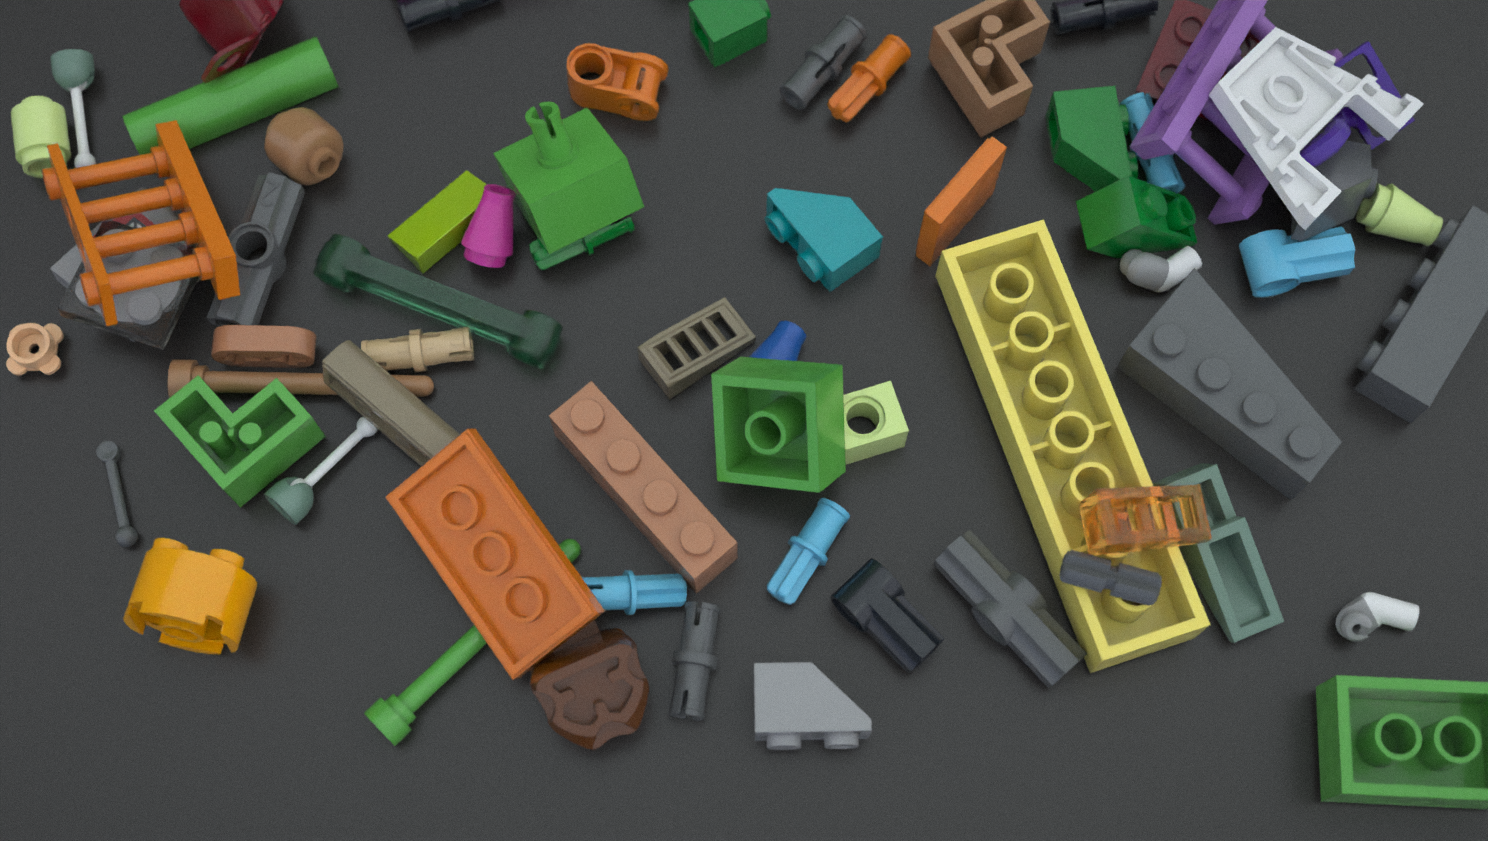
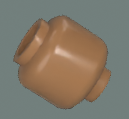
[264,107,344,186]

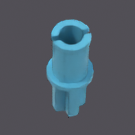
[766,498,850,605]
[581,570,687,615]

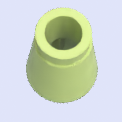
[1356,183,1443,246]

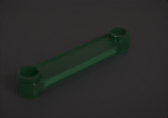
[313,234,563,368]

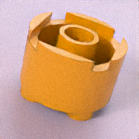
[123,538,258,654]

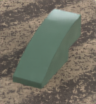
[1152,463,1284,643]

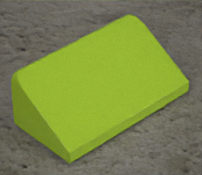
[388,170,487,274]

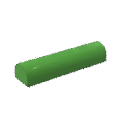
[123,36,339,155]

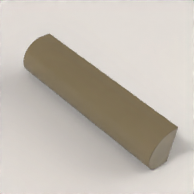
[322,340,516,484]

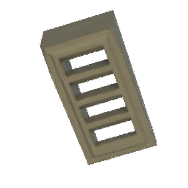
[637,297,756,400]

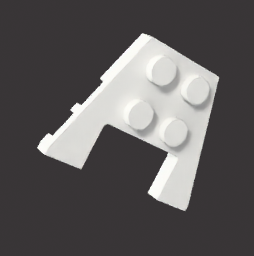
[1209,27,1423,230]

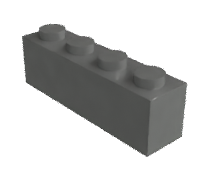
[1354,205,1488,424]

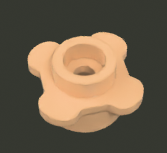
[6,323,64,376]

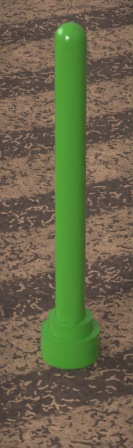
[364,539,581,746]

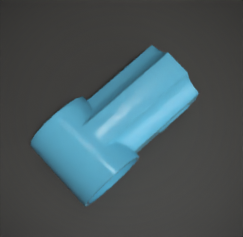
[1239,227,1355,298]

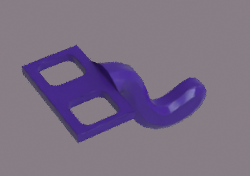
[1300,41,1415,168]

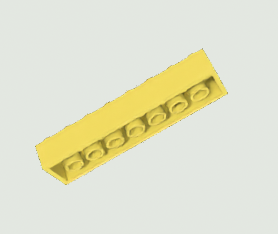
[935,219,1210,673]

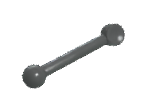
[96,441,138,547]

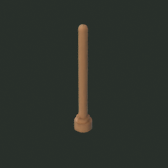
[168,359,434,398]

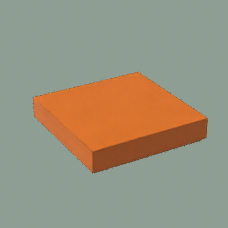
[915,137,1007,266]

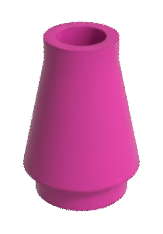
[461,184,516,268]

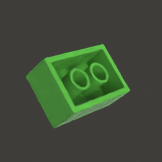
[1316,675,1488,809]

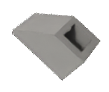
[754,662,872,750]

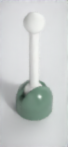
[50,49,96,168]
[264,417,378,525]

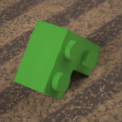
[154,375,326,508]

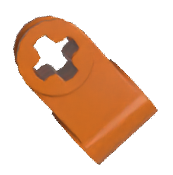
[567,43,669,121]

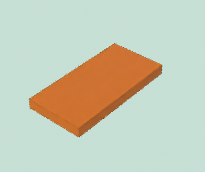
[386,428,605,680]

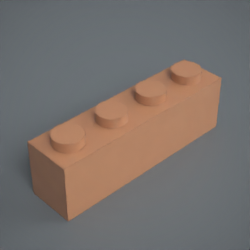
[549,381,738,594]

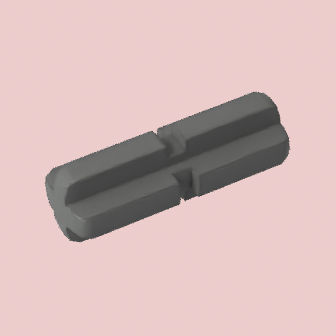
[1060,550,1162,606]

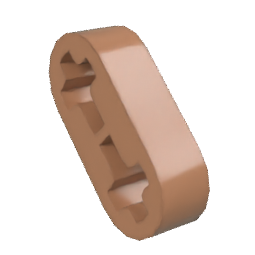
[211,325,317,368]

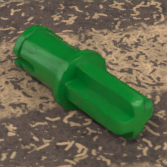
[529,217,635,270]

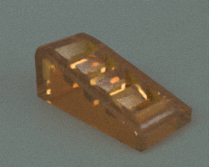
[1079,485,1212,556]

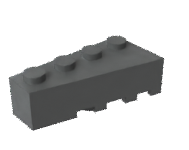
[1117,268,1342,500]

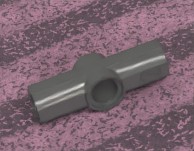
[207,172,305,327]
[933,529,1087,688]

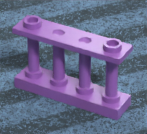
[1130,0,1343,225]

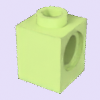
[843,381,909,465]

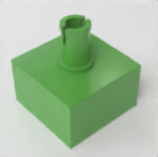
[493,101,644,254]
[711,357,846,493]

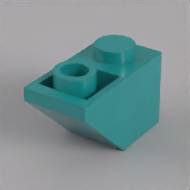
[764,188,883,292]

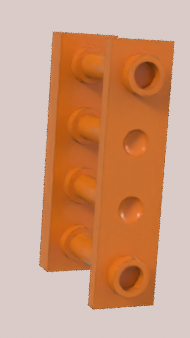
[42,120,240,326]

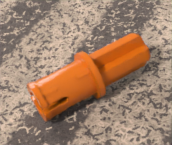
[827,34,911,122]

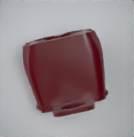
[179,0,285,83]

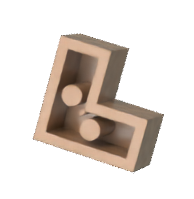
[928,0,1050,138]

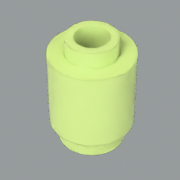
[11,96,71,178]

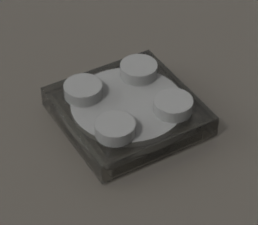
[57,220,199,350]

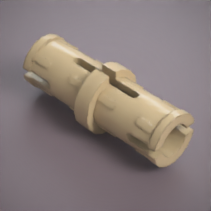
[361,326,474,372]

